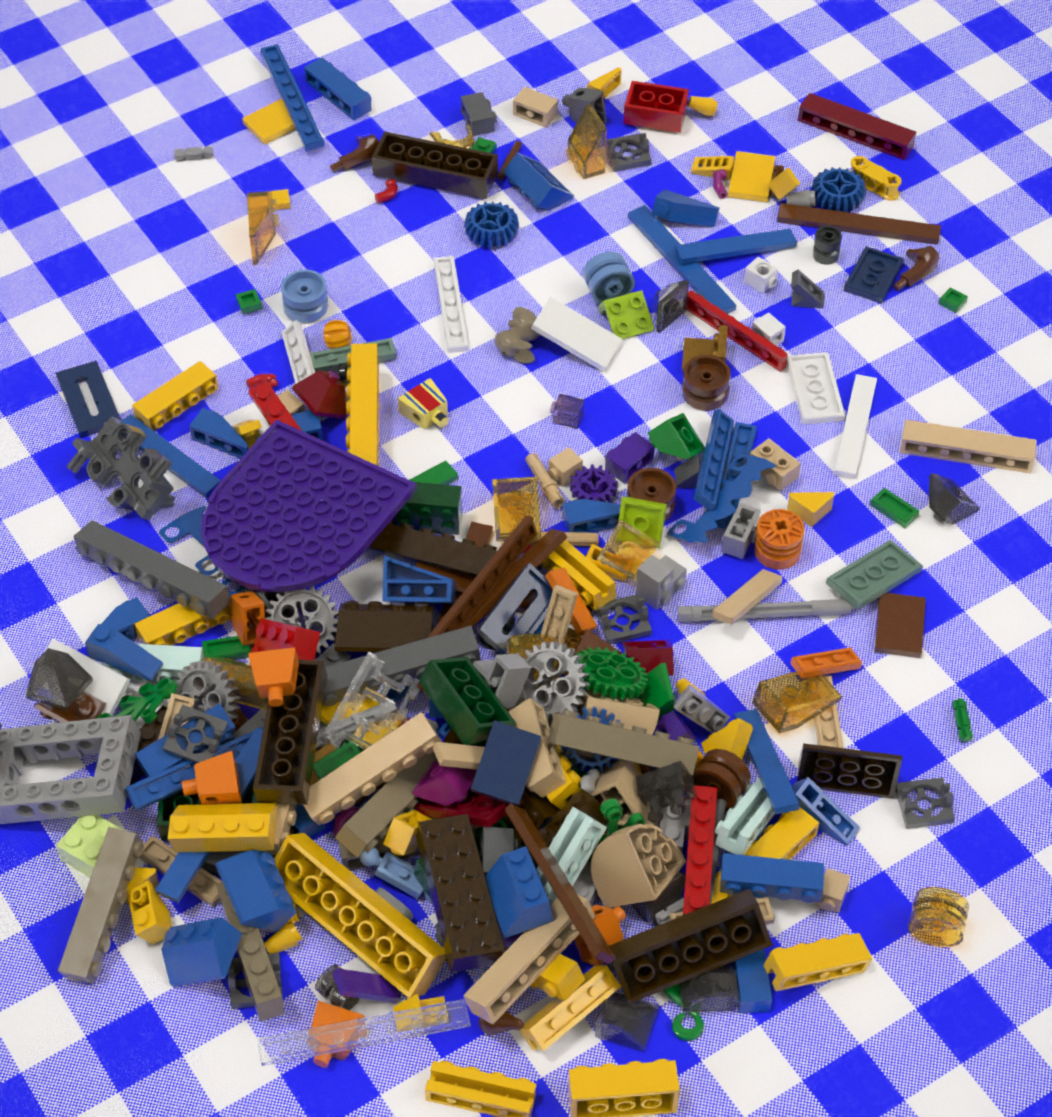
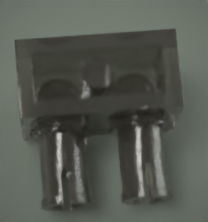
[636,761,695,823]

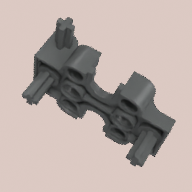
[67,417,175,520]

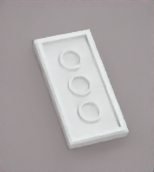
[530,296,622,372]
[787,352,845,425]
[31,638,131,717]

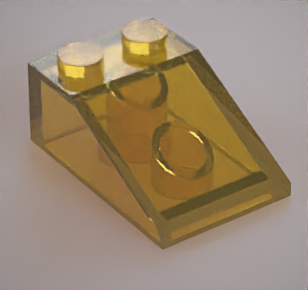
[566,104,607,180]
[247,191,279,265]
[492,477,541,542]
[752,671,842,734]

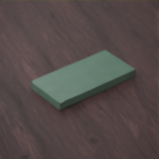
[826,540,923,610]

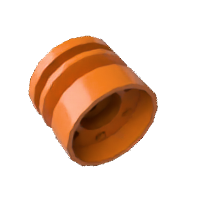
[754,509,805,570]

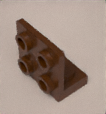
[34,682,106,723]

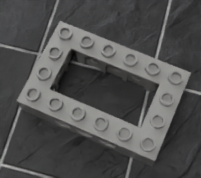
[0,715,141,824]

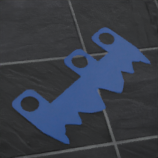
[667,453,776,542]
[159,506,247,596]

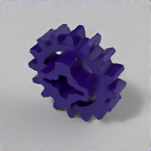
[570,464,618,502]

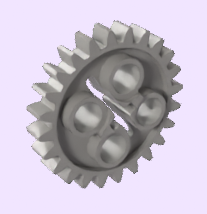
[265,586,339,655]
[519,642,590,720]
[175,660,240,724]

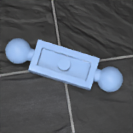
[360,848,433,903]

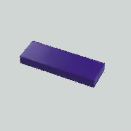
[332,968,401,1003]

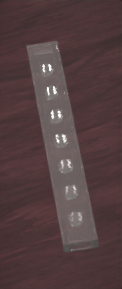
[257,999,471,1066]

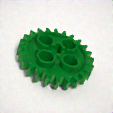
[576,647,649,701]

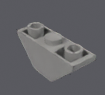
[674,685,730,734]

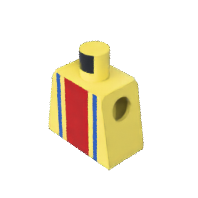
[398,378,449,428]

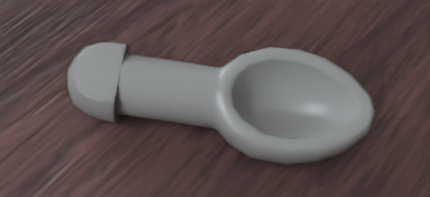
[581,769,600,794]

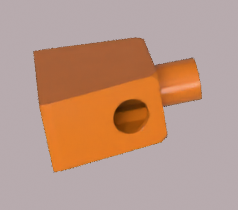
[230,591,265,646]
[249,647,299,707]
[182,751,242,805]
[574,905,626,966]
[309,1000,366,1068]

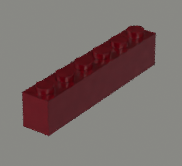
[798,93,917,160]

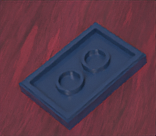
[843,246,904,304]
[470,720,542,806]

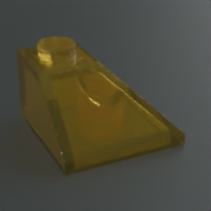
[597,520,660,582]

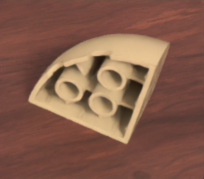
[575,687,660,759]
[567,759,659,836]
[591,824,686,908]

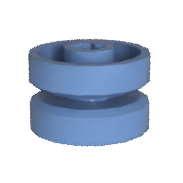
[582,251,635,304]
[281,269,329,323]

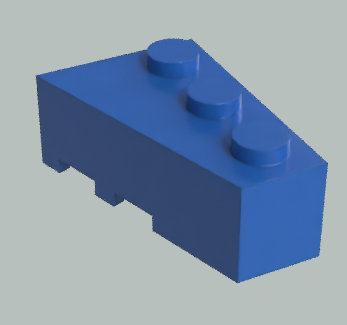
[382,555,456,605]

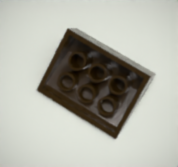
[335,600,434,652]
[797,743,903,799]

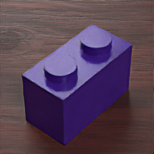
[605,432,654,484]

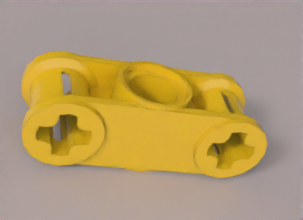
[850,156,901,201]

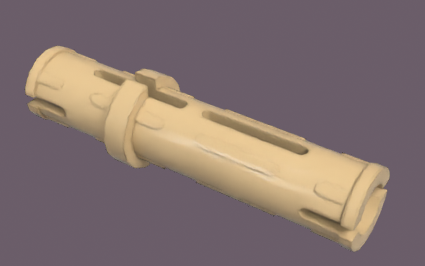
[525,453,565,508]

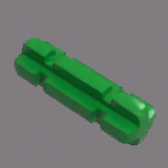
[952,698,973,743]

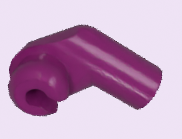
[713,169,728,199]
[333,806,359,837]

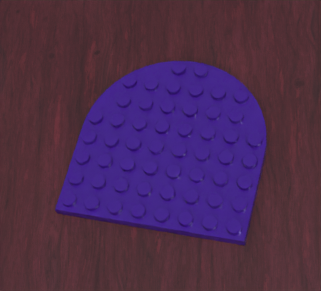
[201,419,417,592]

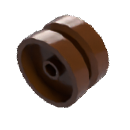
[682,355,731,410]
[627,467,677,522]
[688,749,751,812]

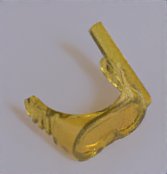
[429,124,475,148]

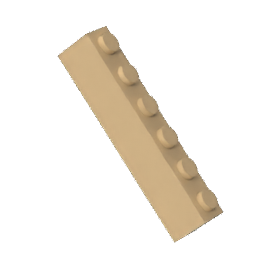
[900,419,1037,474]
[304,712,443,825]
[463,894,595,1024]

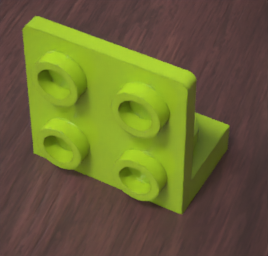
[598,290,654,339]

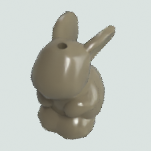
[494,307,541,364]

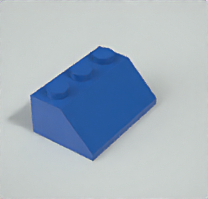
[503,152,575,210]
[485,846,554,938]
[215,850,297,932]
[161,917,242,987]

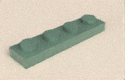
[310,338,397,372]

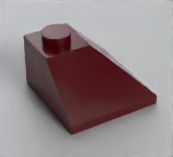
[291,370,346,419]
[622,640,674,675]

